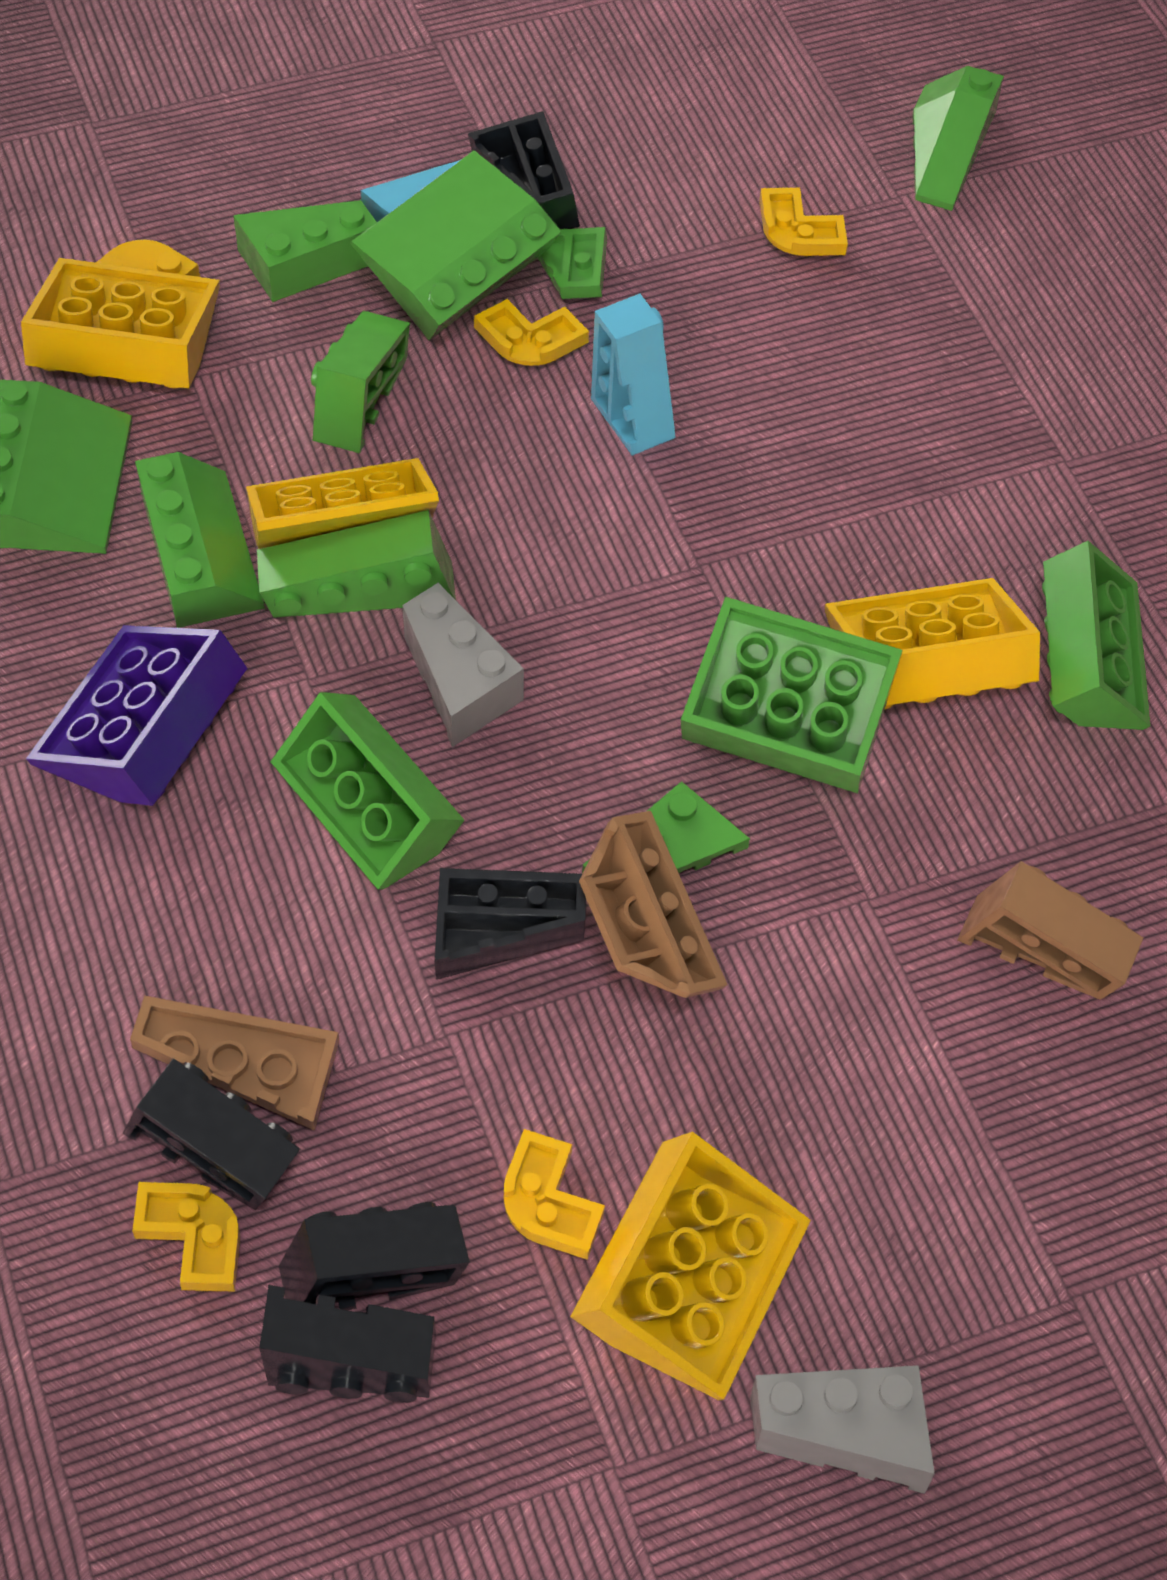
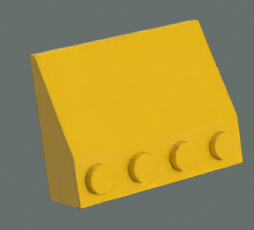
[21,258,220,388]
[246,458,439,549]
[825,578,1040,709]
[570,1131,811,1400]

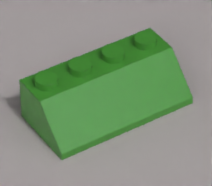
[135,452,265,628]
[1042,541,1151,730]
[270,692,464,890]

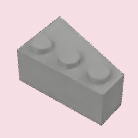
[402,583,524,747]
[750,1365,935,1494]

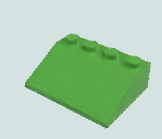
[351,150,561,340]
[0,379,133,554]
[681,596,903,794]

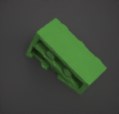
[233,200,377,302]
[311,311,410,453]

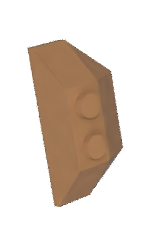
[579,811,728,998]

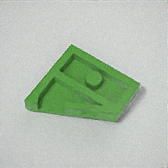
[538,227,607,299]

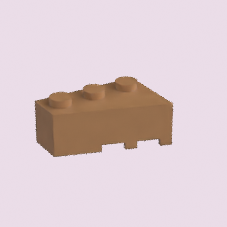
[957,861,1144,1000]

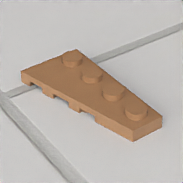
[130,995,339,1131]

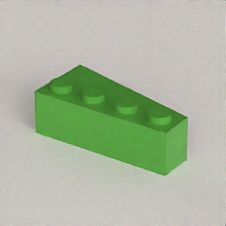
[257,510,456,618]

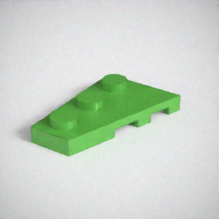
[582,781,750,874]

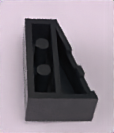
[468,111,580,230]
[434,868,586,980]
[122,1058,300,1210]
[279,1202,470,1310]
[259,1284,436,1403]

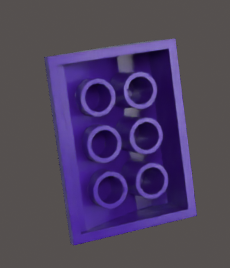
[26,625,247,806]

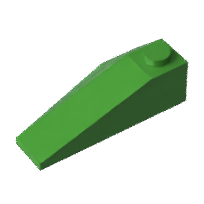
[913,66,1004,211]

